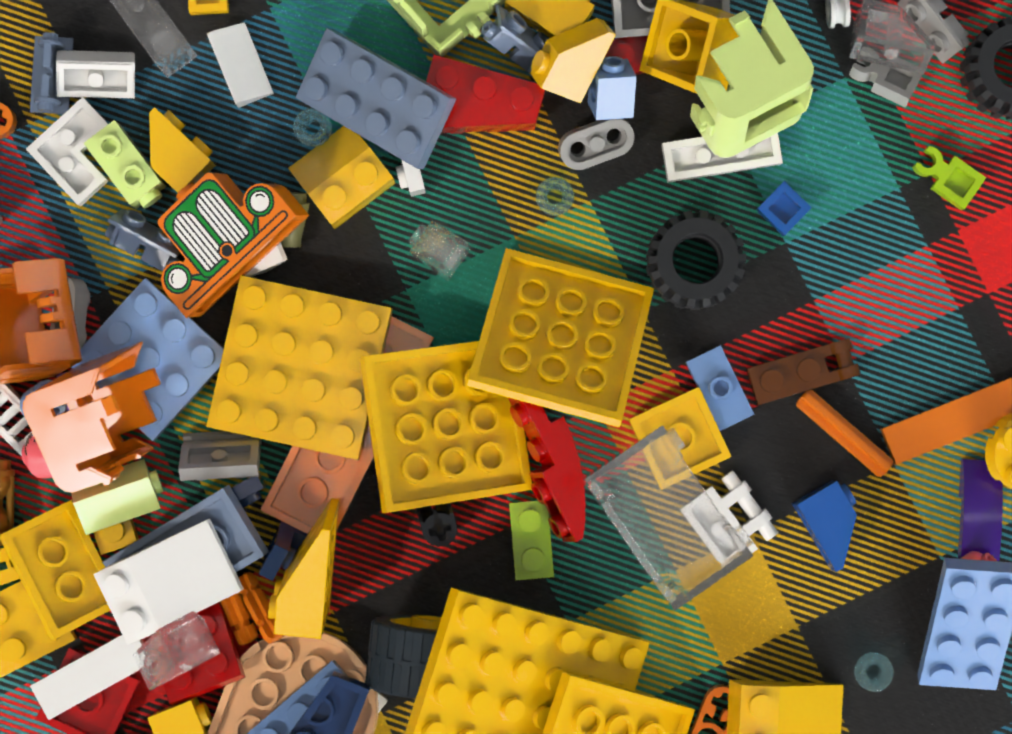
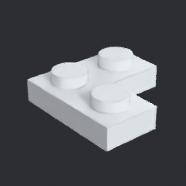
[26,97,109,207]

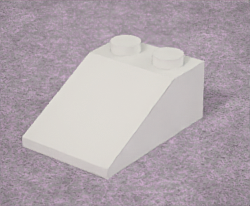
[93,518,244,645]

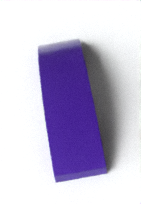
[958,459,1003,561]

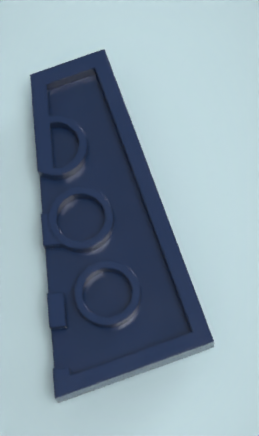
[289,671,370,734]

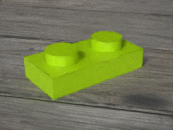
[509,500,554,580]

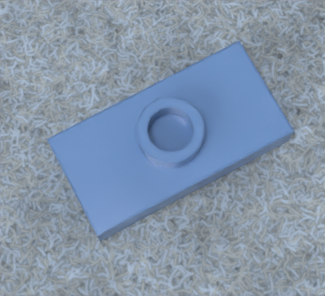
[685,345,755,431]

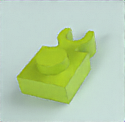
[912,146,986,211]

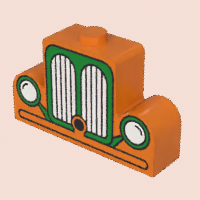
[158,172,309,318]

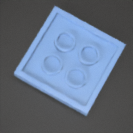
[72,278,224,441]

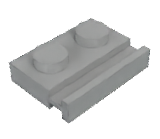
[178,431,262,481]

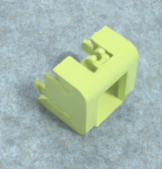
[387,0,506,57]
[690,0,814,158]

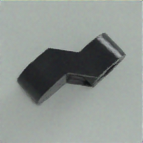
[416,503,457,547]

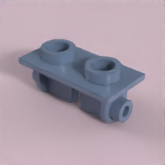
[481,4,549,74]
[30,32,74,114]
[105,209,181,272]

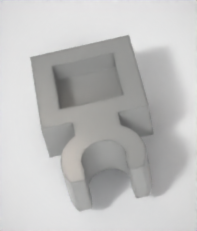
[849,49,924,108]

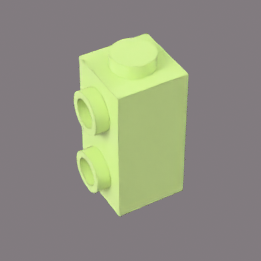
[84,120,167,209]
[71,459,164,535]

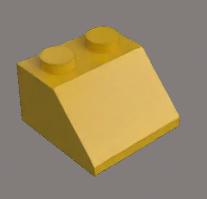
[639,0,739,94]
[288,126,395,229]

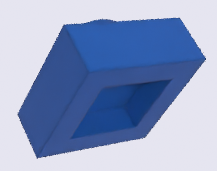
[756,181,812,236]

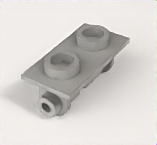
[897,0,971,64]

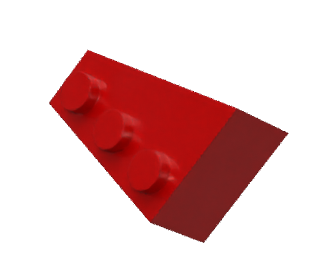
[426,55,545,134]

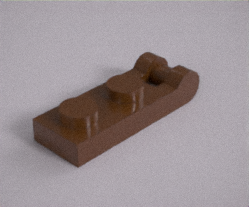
[746,338,861,405]

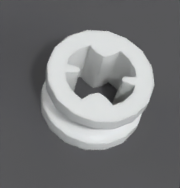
[825,0,851,29]

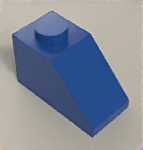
[791,480,857,572]

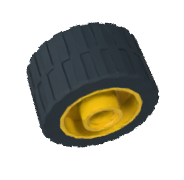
[365,615,441,699]

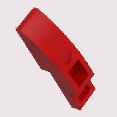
[508,398,586,542]

